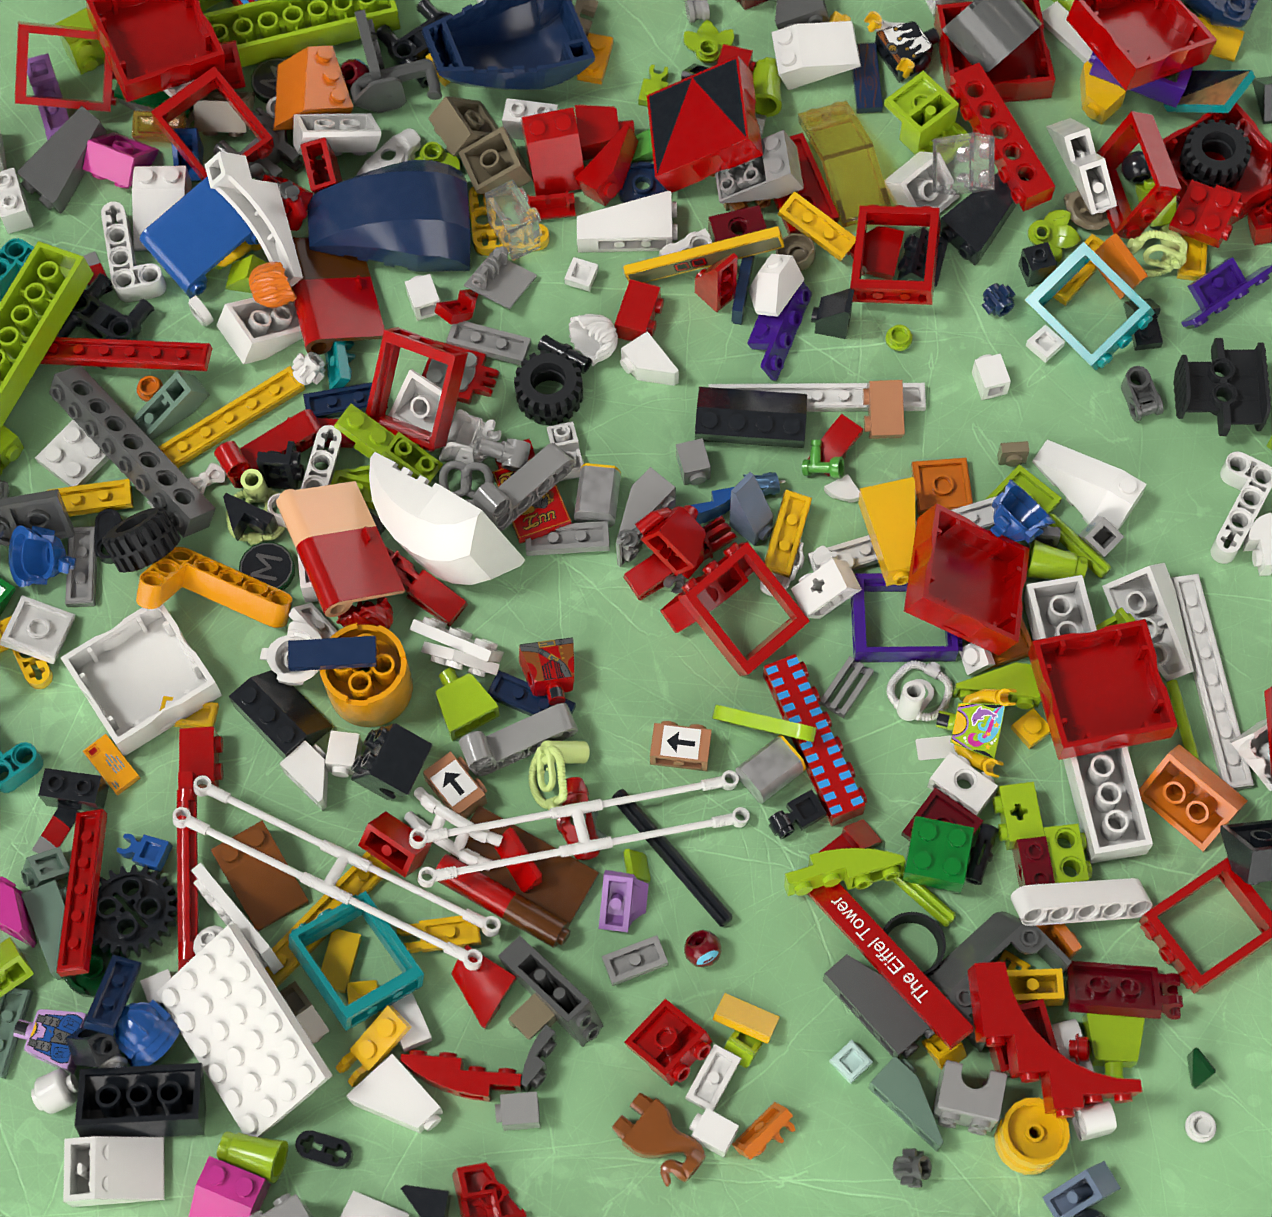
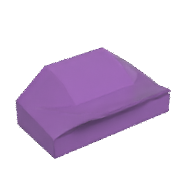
[599,870,649,932]

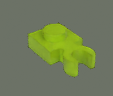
[638,64,668,107]

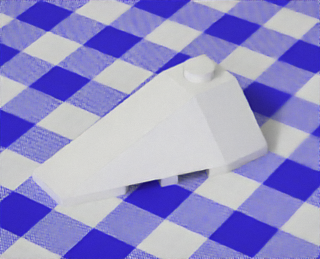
[1032,440,1147,531]
[1102,563,1194,681]

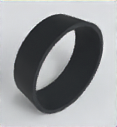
[883,912,946,975]

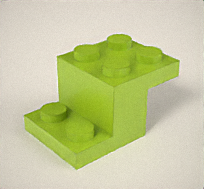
[884,71,973,165]

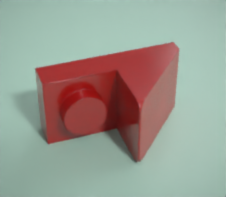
[819,819,882,852]

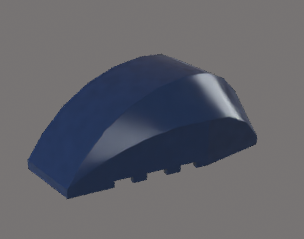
[422,0,595,90]
[307,159,470,272]

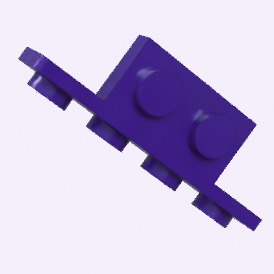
[1181,257,1272,328]
[747,281,812,381]

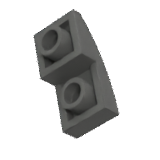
[521,1025,557,1092]

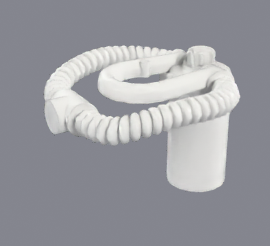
[886,660,953,721]

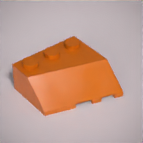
[273,46,353,131]

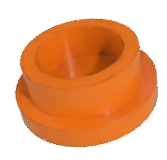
[137,376,163,402]

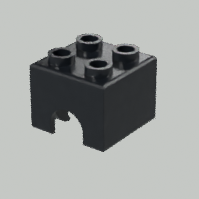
[351,723,432,800]

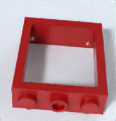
[14,21,116,112]
[151,66,274,180]
[1097,111,1181,239]
[850,204,941,305]
[365,327,468,452]
[677,542,810,676]
[1139,857,1272,994]

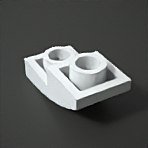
[546,421,583,481]
[392,993,432,1052]

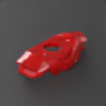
[556,777,600,861]

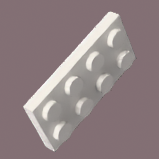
[191,863,284,974]

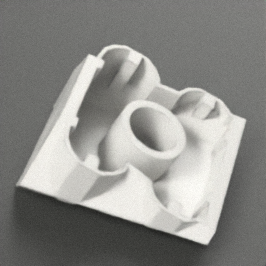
[1230,718,1272,791]

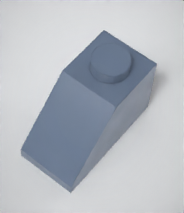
[1042,1161,1121,1217]

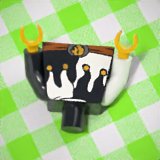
[864,11,940,83]

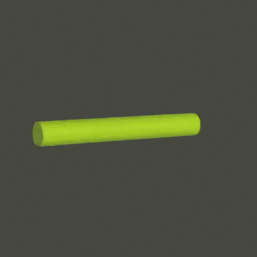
[1166,680,1200,761]

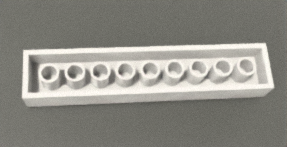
[1022,575,1153,864]

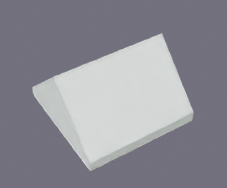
[388,369,456,432]

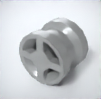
[685,0,710,23]

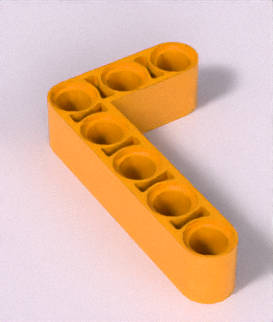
[136,547,292,628]

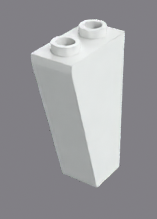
[577,191,678,253]

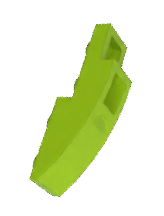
[334,403,443,485]
[784,848,905,896]

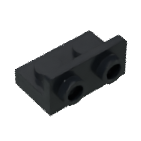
[897,228,948,288]
[256,441,304,490]

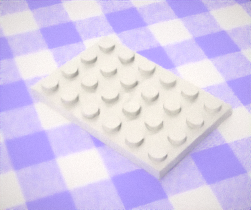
[156,923,333,1138]

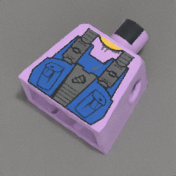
[14,1009,87,1075]

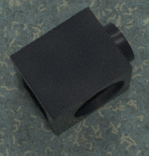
[1018,242,1057,287]
[65,1026,120,1067]

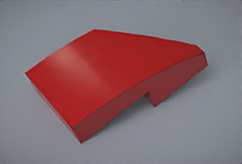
[435,289,478,325]

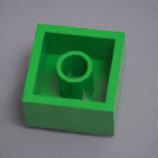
[902,816,974,893]

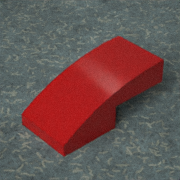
[220,40,246,89]
[808,414,863,477]

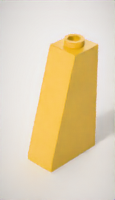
[858,477,916,586]

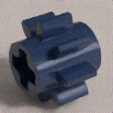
[981,283,1016,317]

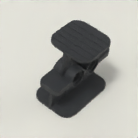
[1173,338,1271,436]

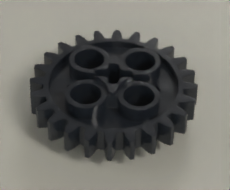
[92,864,178,959]

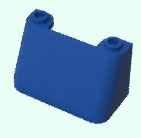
[140,176,260,299]

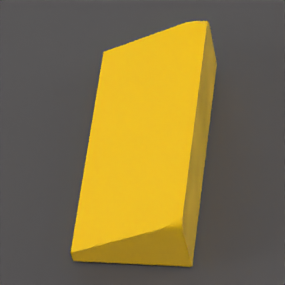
[1198,17,1245,62]

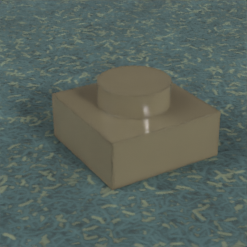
[997,441,1029,467]

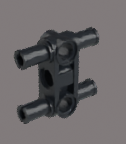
[376,0,453,88]
[56,273,155,370]

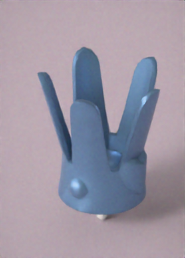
[743,472,785,496]

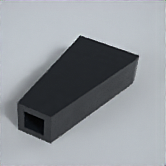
[939,172,1027,266]

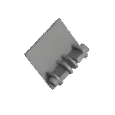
[464,246,537,309]

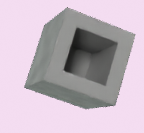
[676,438,711,485]
[1078,515,1124,557]
[495,1092,540,1131]

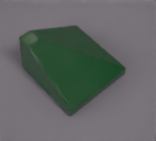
[1187,1047,1216,1089]

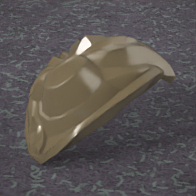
[1063,186,1109,230]

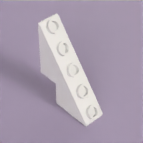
[1046,118,1117,215]

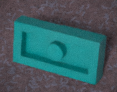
[325,341,356,389]

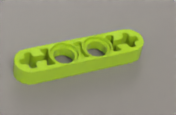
[712,705,817,742]

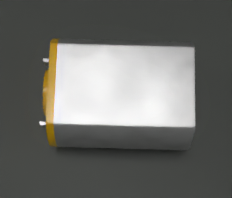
[574,463,621,528]
[736,735,806,804]

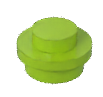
[885,325,913,351]

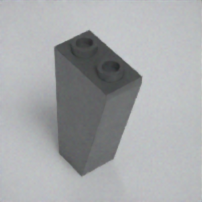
[775,0,830,30]
[17,106,107,214]
[498,936,603,1047]
[823,954,935,1059]

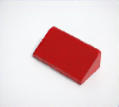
[494,827,542,893]

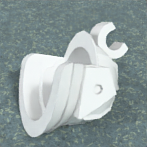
[439,409,502,464]
[260,621,322,686]

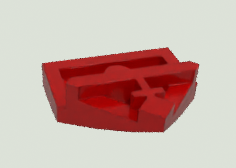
[847,226,904,280]

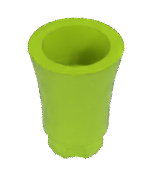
[753,57,782,117]
[1026,539,1088,580]
[217,1131,288,1183]

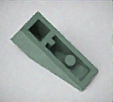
[132,371,209,440]
[22,880,67,980]
[868,1056,943,1152]

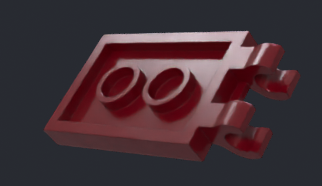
[1066,961,1183,1020]

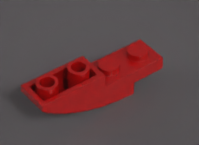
[660,542,754,633]
[400,1050,522,1102]

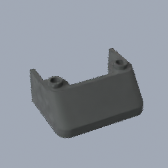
[926,911,1072,1052]

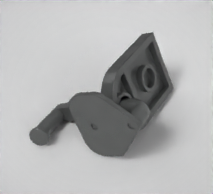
[351,10,442,113]
[0,481,74,546]

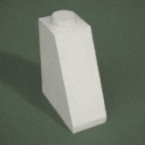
[346,1054,443,1133]

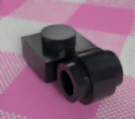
[768,789,827,839]

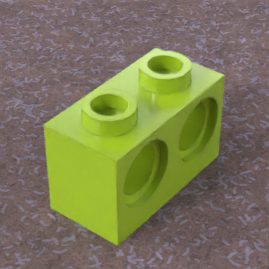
[1043,824,1092,883]

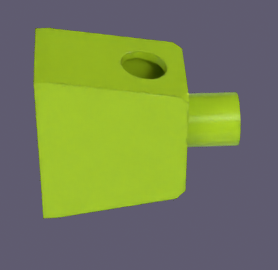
[435,668,500,741]
[1082,1013,1145,1078]

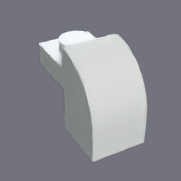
[1243,513,1272,576]

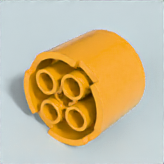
[319,623,413,727]

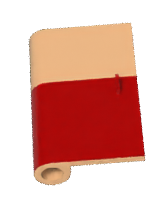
[276,481,405,617]

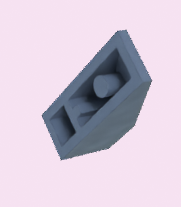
[729,472,773,546]

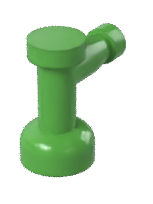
[802,440,845,479]

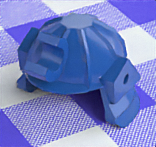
[990,479,1055,543]
[9,525,76,587]
[115,1000,180,1066]

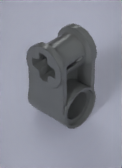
[1121,366,1163,422]

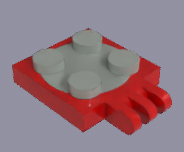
[422,340,500,405]

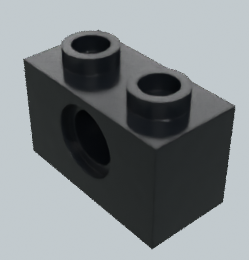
[38,768,109,811]

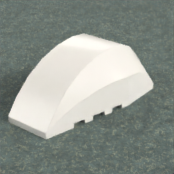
[369,452,525,585]

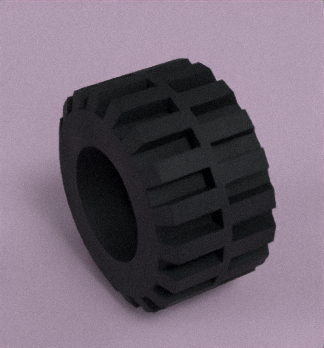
[1179,120,1251,188]
[514,350,583,425]
[102,507,181,573]

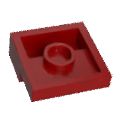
[1169,180,1244,248]
[624,999,713,1086]

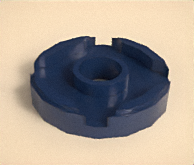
[618,162,667,203]

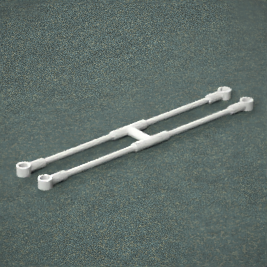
[409,770,750,888]
[173,776,501,971]

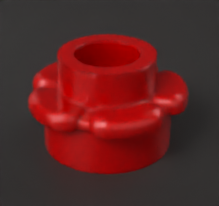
[1069,1034,1090,1064]

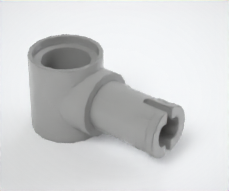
[474,437,531,472]

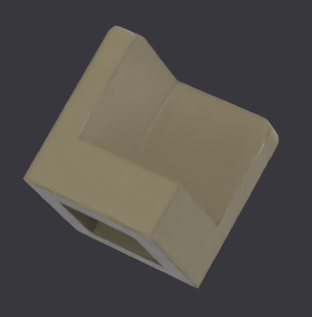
[508,993,556,1040]

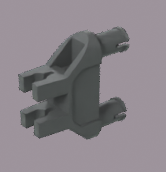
[213,107,303,178]

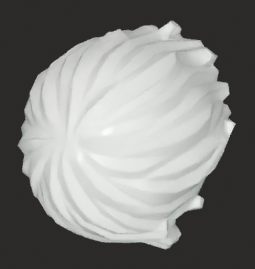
[569,314,618,366]

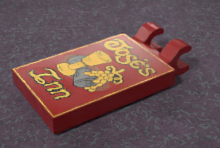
[492,439,571,544]

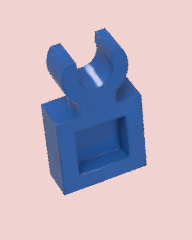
[116,834,173,872]

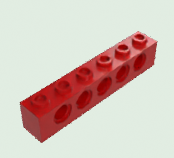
[948,62,1055,212]

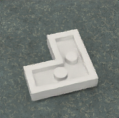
[421,641,500,678]

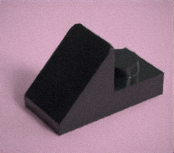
[1124,298,1163,351]
[223,493,278,541]

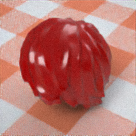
[336,597,393,629]

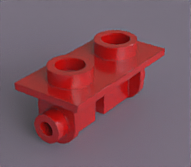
[522,191,576,221]

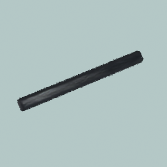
[612,789,732,927]

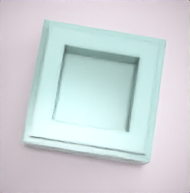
[830,1040,873,1084]

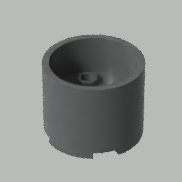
[942,0,1042,73]

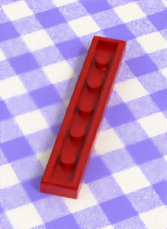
[57,809,108,977]

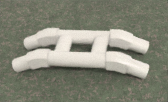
[404,787,503,871]

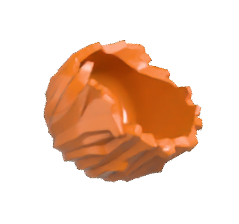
[249,262,296,308]

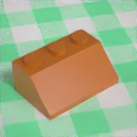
[1139,744,1248,852]

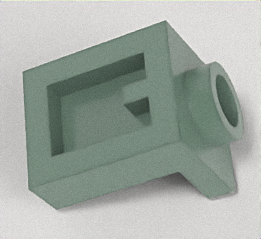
[21,847,70,890]

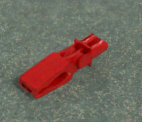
[623,515,737,601]
[385,546,468,627]

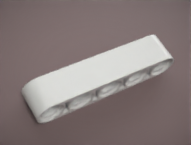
[1010,878,1153,926]

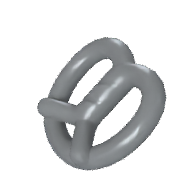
[439,461,494,506]

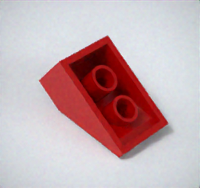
[520,107,584,196]

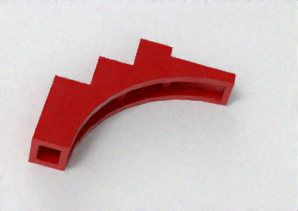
[967,962,1142,1119]

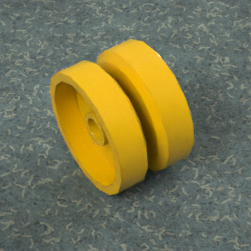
[994,1098,1070,1175]

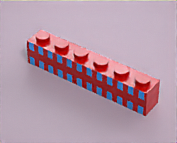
[763,654,867,827]

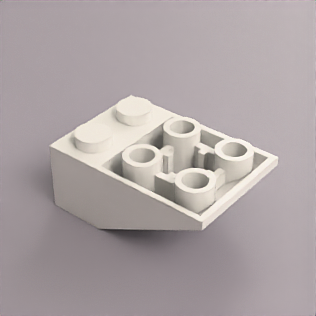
[63,1136,165,1207]

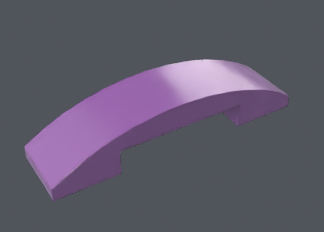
[27,53,69,140]

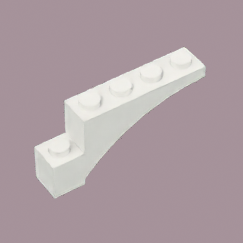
[205,151,303,287]

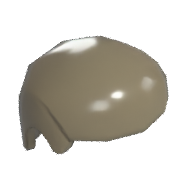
[776,233,816,271]

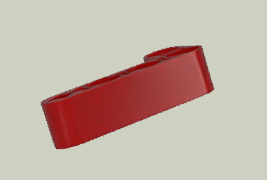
[214,409,323,488]

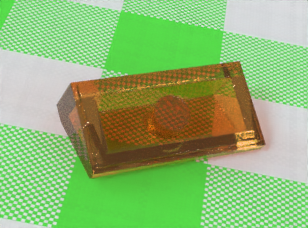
[132,111,186,143]

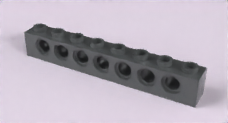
[49,365,216,538]

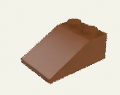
[211,820,309,932]

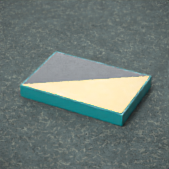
[1163,70,1255,113]

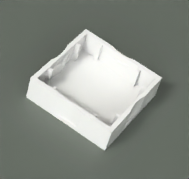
[61,604,222,757]

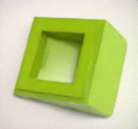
[623,849,651,883]
[724,1030,764,1068]

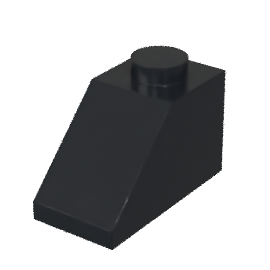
[811,289,854,339]

